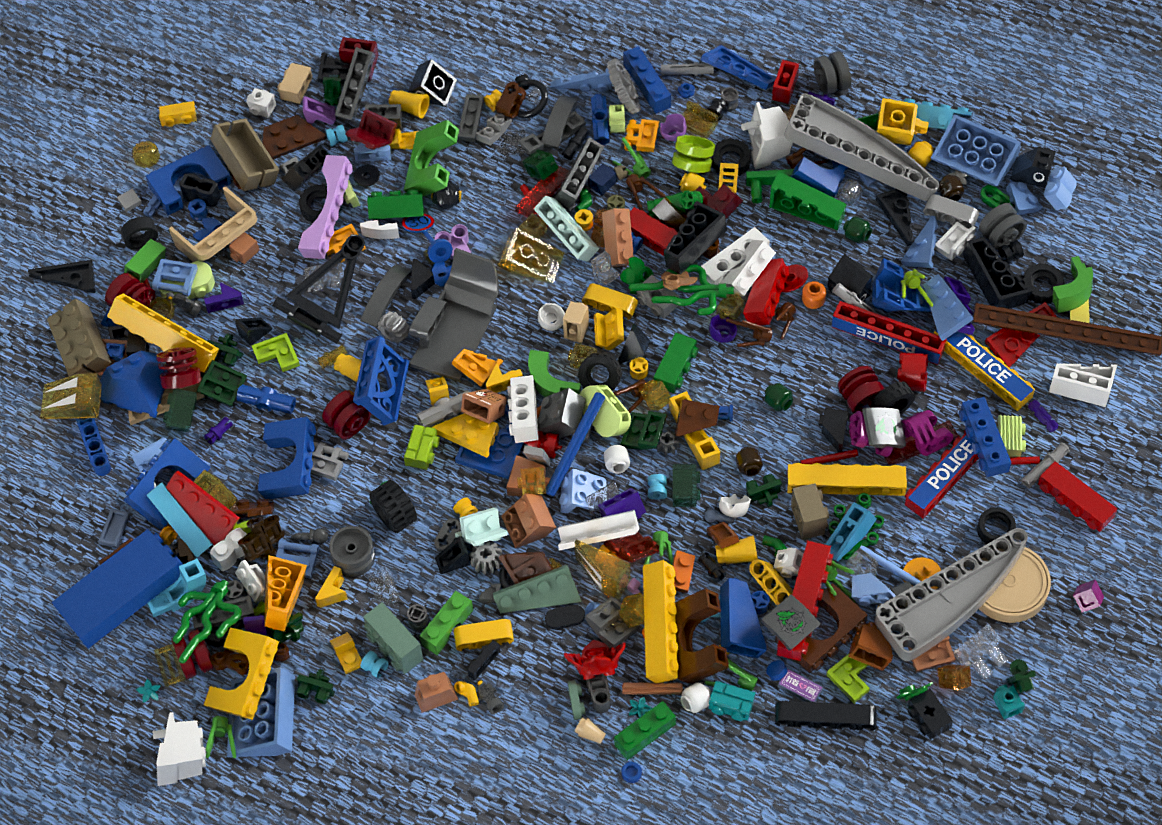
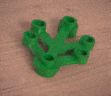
[828,493,884,560]

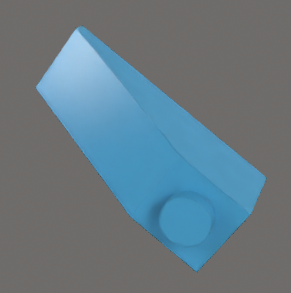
[825,502,876,562]

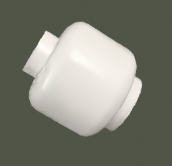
[603,445,630,474]
[681,683,712,713]

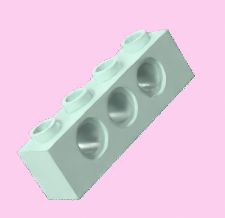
[534,196,600,262]

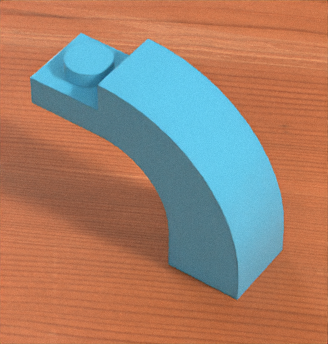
[147,559,206,617]

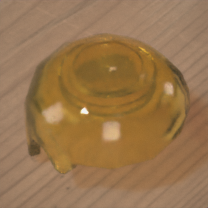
[132,141,160,168]
[148,297,175,320]

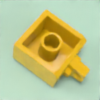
[876,98,929,146]

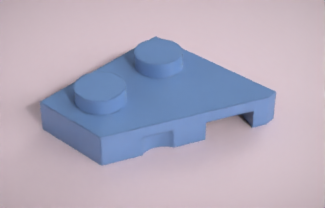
[1006,182,1043,215]

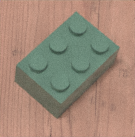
[363,602,423,675]

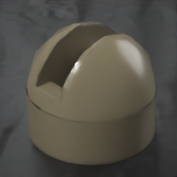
[613,165,628,181]

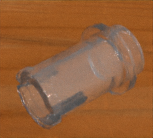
[527,80,548,103]

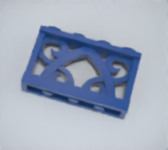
[353,335,409,426]

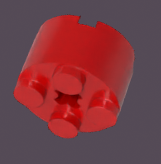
[897,353,928,392]

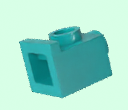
[993,685,1025,719]

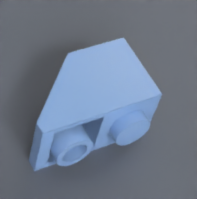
[851,573,896,607]

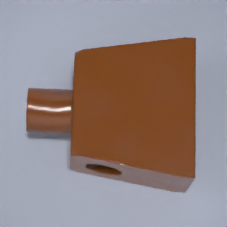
[849,622,893,671]

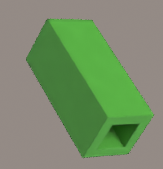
[124,239,166,283]

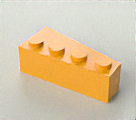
[265,555,307,631]

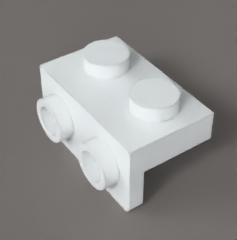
[934,222,976,261]
[235,560,265,602]

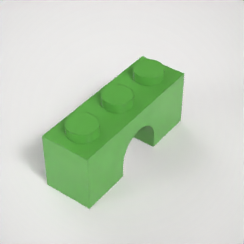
[420,591,473,655]

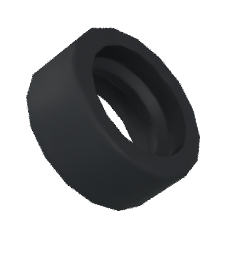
[121,217,158,250]
[977,507,1016,544]

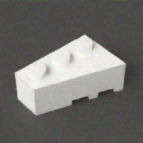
[1049,364,1117,407]

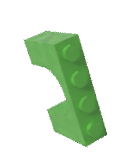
[403,120,459,197]

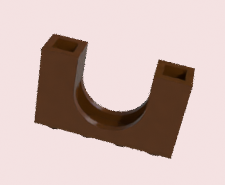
[775,583,868,673]
[675,588,729,684]

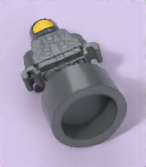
[166,292,202,316]
[476,679,504,715]

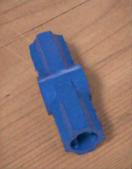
[591,94,610,145]
[236,385,296,414]

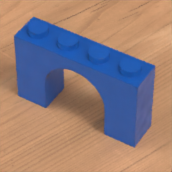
[145,145,232,216]
[791,157,848,197]
[258,417,316,499]
[123,438,211,529]

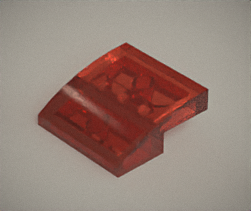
[603,532,659,563]

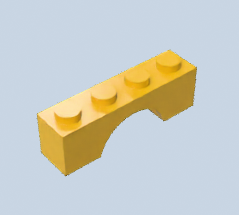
[669,391,720,470]

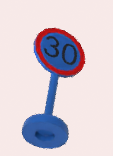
[402,214,453,263]

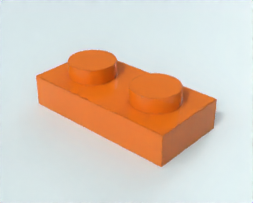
[672,550,695,593]

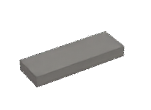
[523,445,551,467]

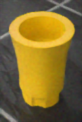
[389,90,430,119]
[334,354,362,382]
[715,535,758,565]

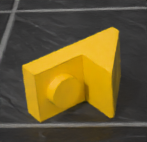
[486,364,523,393]
[425,377,450,406]
[315,566,348,608]
[330,632,362,674]

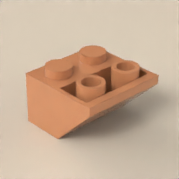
[501,493,556,548]

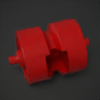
[524,431,562,459]

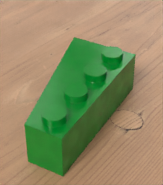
[769,171,847,230]

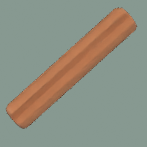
[622,683,683,695]

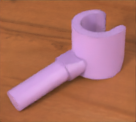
[627,578,644,604]

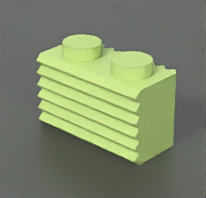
[996,415,1026,457]

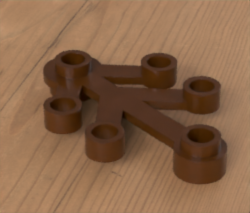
[210,643,289,675]

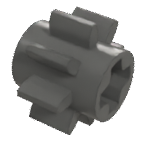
[657,431,679,456]

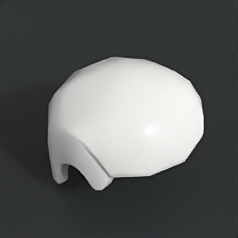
[538,303,565,331]
[719,494,751,518]

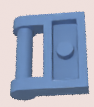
[152,259,198,296]
[276,539,319,578]

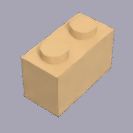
[277,63,313,104]
[563,301,589,344]

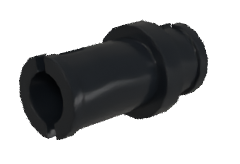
[698,552,726,582]

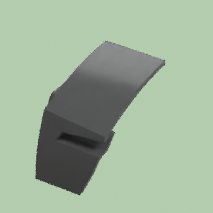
[409,248,499,382]

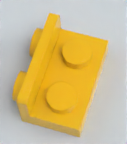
[159,101,197,127]
[594,307,624,350]

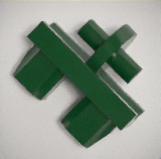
[323,74,342,106]
[207,333,243,366]
[746,473,782,507]
[267,612,304,645]
[1007,659,1036,694]
[297,669,335,705]

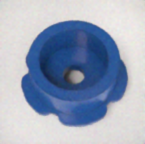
[678,83,695,98]

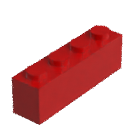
[630,207,678,256]
[743,258,789,325]
[1038,461,1118,532]

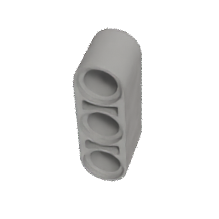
[923,194,979,229]

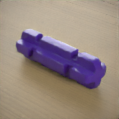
[1028,400,1058,433]

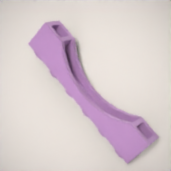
[298,155,352,259]

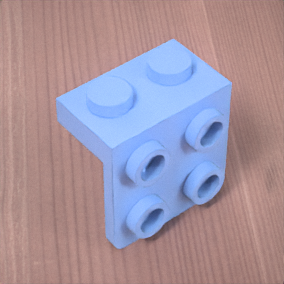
[559,469,606,513]

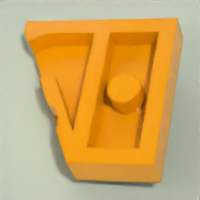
[452,349,503,387]

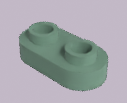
[567,680,585,720]

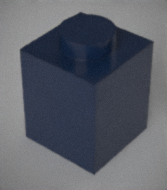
[588,164,616,196]

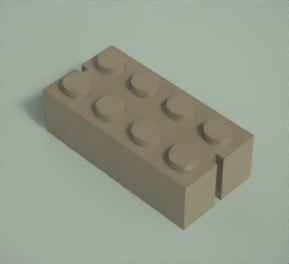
[210,118,279,191]
[47,298,112,383]

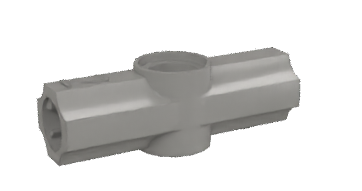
[416,390,469,427]

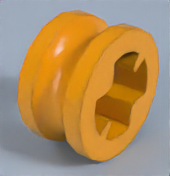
[159,525,178,545]

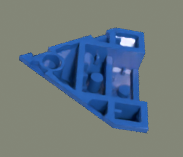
[872,258,931,313]
[96,350,167,418]

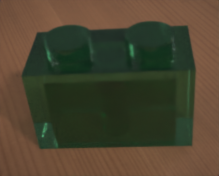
[163,389,197,433]
[673,464,700,507]

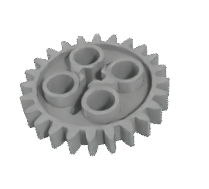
[607,58,641,114]

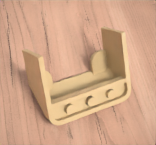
[169,186,257,262]

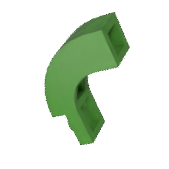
[1052,256,1093,313]
[528,350,581,397]

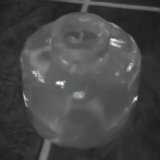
[836,179,863,206]

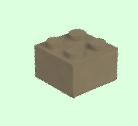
[791,483,829,540]

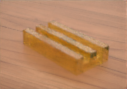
[154,644,185,687]

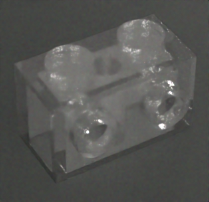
[303,262,344,293]

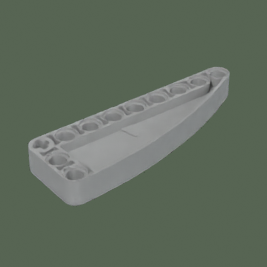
[784,94,939,201]
[875,528,1028,661]

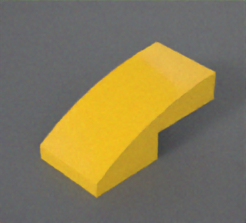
[388,129,419,149]

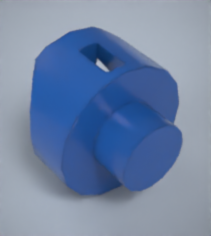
[430,261,452,287]

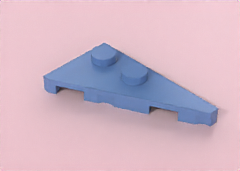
[550,68,612,92]
[901,216,938,268]

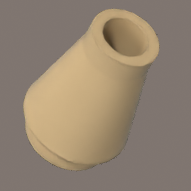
[574,717,606,744]

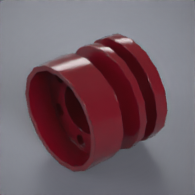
[105,273,156,309]
[156,347,202,389]
[837,366,885,414]

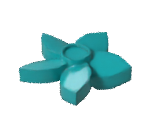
[136,678,161,703]
[629,697,652,718]

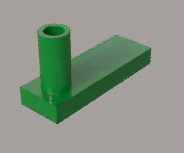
[746,169,794,204]

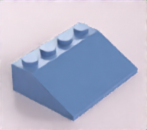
[931,115,1021,187]
[227,667,295,757]

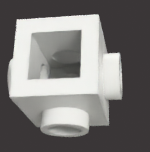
[247,88,276,118]
[773,548,803,578]

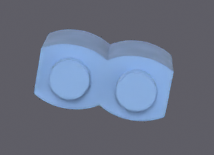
[1044,166,1077,210]

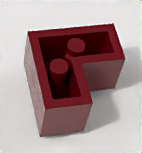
[338,37,379,82]
[692,184,744,219]

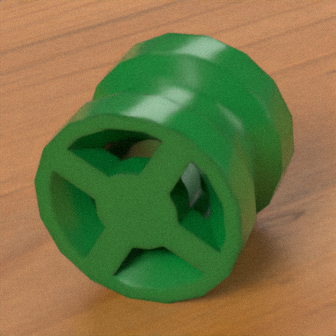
[680,190,703,209]

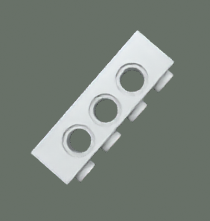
[701,227,770,285]
[507,375,539,443]

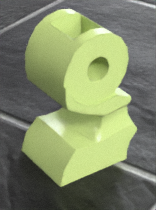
[609,104,626,133]

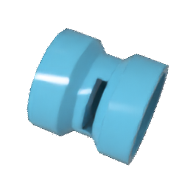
[325,125,348,147]
[648,474,667,499]
[360,651,389,678]

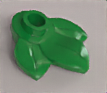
[620,257,654,294]
[896,682,933,701]

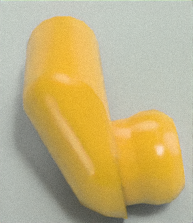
[454,681,479,707]

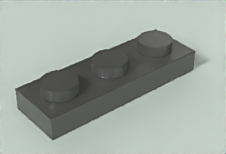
[458,94,484,142]
[192,595,255,631]

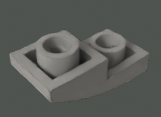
[476,113,512,145]

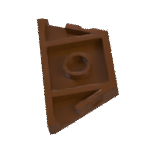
[262,115,326,159]

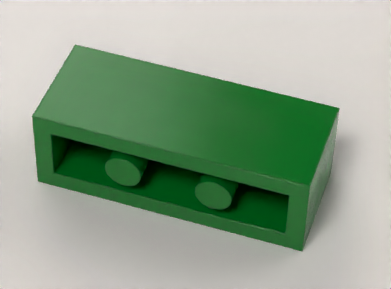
[367,189,424,219]
[653,333,699,394]
[614,701,676,761]

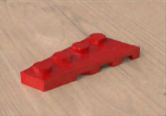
[985,302,1057,368]
[166,470,240,546]

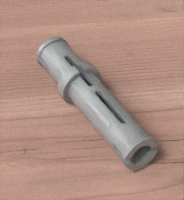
[661,62,714,76]
[832,283,880,315]
[1021,443,1070,489]

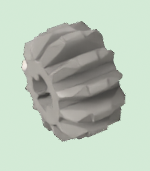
[378,311,410,343]
[469,541,502,575]

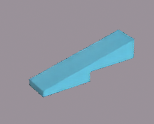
[147,482,212,557]

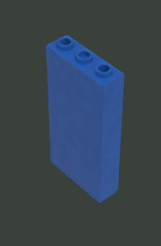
[51,529,183,648]

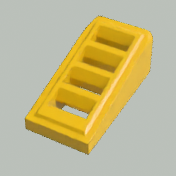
[718,163,739,193]

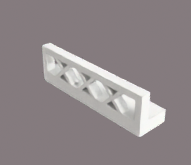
[558,510,639,551]

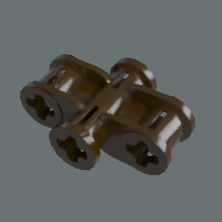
[238,515,286,561]

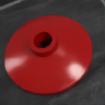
[782,264,808,292]

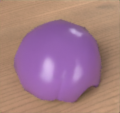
[660,113,687,141]

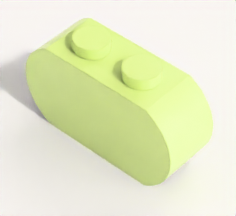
[159,261,215,305]
[579,385,631,437]

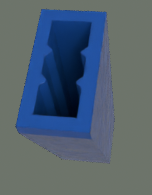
[720,578,767,658]

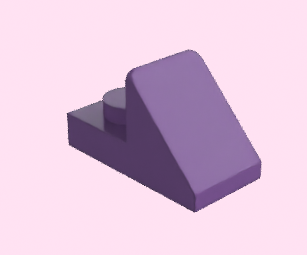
[303,96,336,125]

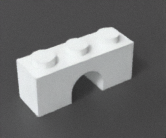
[721,240,776,296]

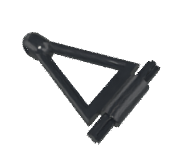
[272,234,365,344]

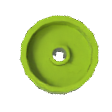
[672,135,715,173]

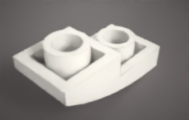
[360,220,399,239]

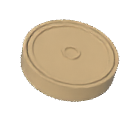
[970,547,1051,623]

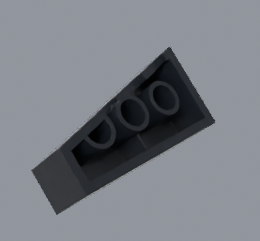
[664,201,727,275]
[962,237,1032,309]

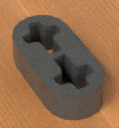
[434,518,461,553]

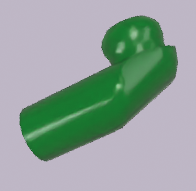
[575,188,592,212]
[762,535,787,556]

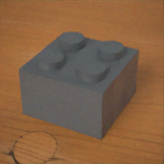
[537,388,586,439]

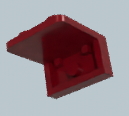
[345,110,397,150]

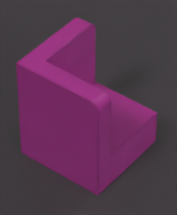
[1073,580,1104,613]

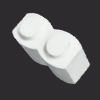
[210,527,246,571]

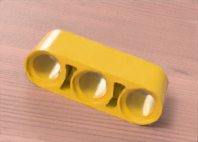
[582,283,639,320]
[749,559,793,605]
[453,619,514,651]

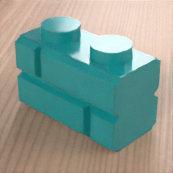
[709,681,756,721]

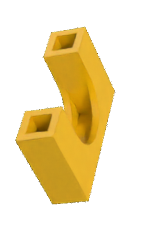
[204,627,279,720]

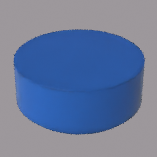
[766,660,788,681]
[621,762,642,783]

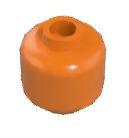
[802,281,826,309]

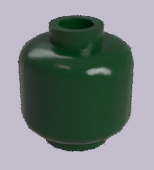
[843,217,872,244]
[764,383,793,412]

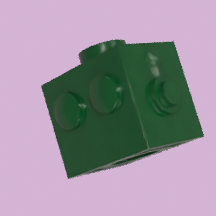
[522,150,559,181]

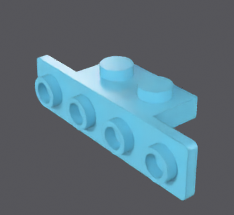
[903,98,972,130]

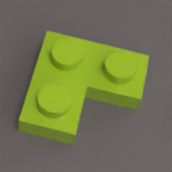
[252,333,300,372]
[826,654,870,704]

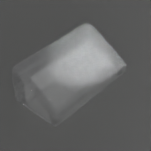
[368,566,402,607]

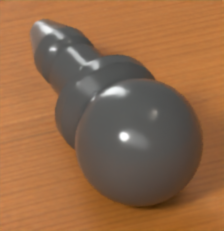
[291,528,328,544]

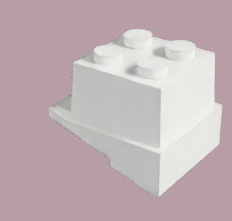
[741,102,793,170]
[153,712,206,786]

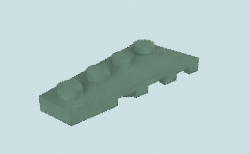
[493,565,582,613]

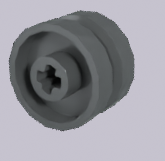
[813,51,851,95]
[979,203,1027,250]
[329,526,375,577]

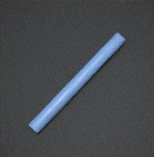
[858,545,922,586]

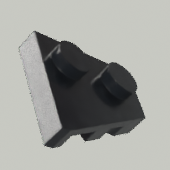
[317,52,350,84]

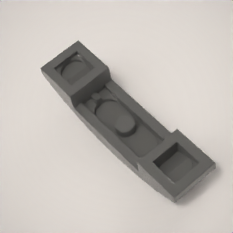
[541,95,578,149]
[518,111,586,154]
[361,264,412,328]

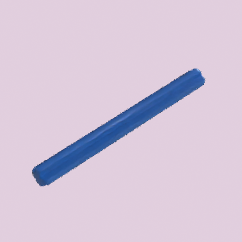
[545,392,605,497]

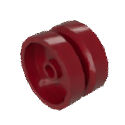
[322,390,371,440]
[171,628,213,680]

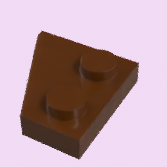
[675,399,720,436]
[230,499,274,517]
[499,552,553,584]

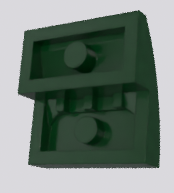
[197,360,247,407]
[621,411,667,450]

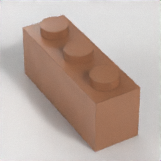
[602,209,634,267]

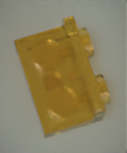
[682,101,718,139]

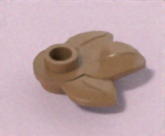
[661,271,698,290]

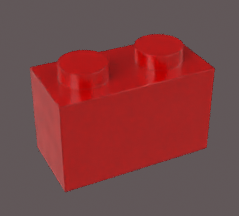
[772,60,800,104]

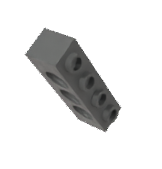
[335,47,375,122]
[555,137,605,209]

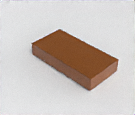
[707,521,740,549]

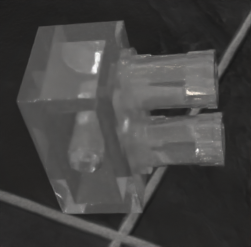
[953,624,1008,681]

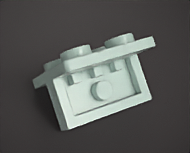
[455,507,508,546]

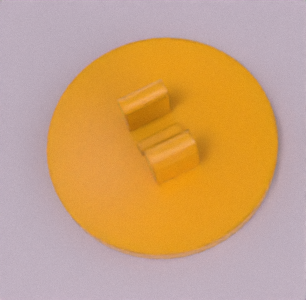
[903,557,941,590]

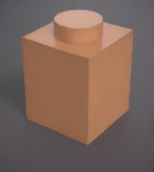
[229,232,259,264]

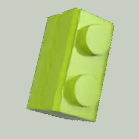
[404,425,440,470]

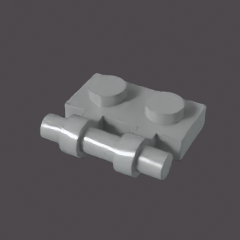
[311,441,349,481]

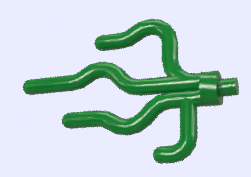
[628,265,734,316]
[173,580,242,664]

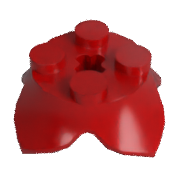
[564,640,626,679]

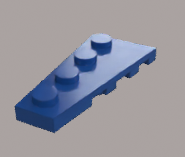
[701,45,776,90]

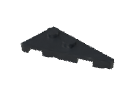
[875,189,913,246]
[28,260,96,293]

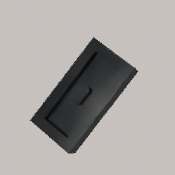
[467,640,500,681]

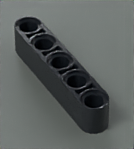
[775,701,877,731]

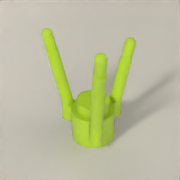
[900,269,934,307]

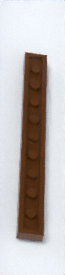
[972,303,1162,356]

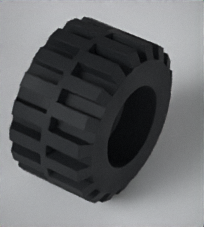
[369,479,417,533]

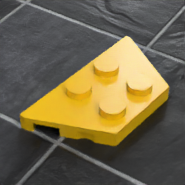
[432,413,499,458]

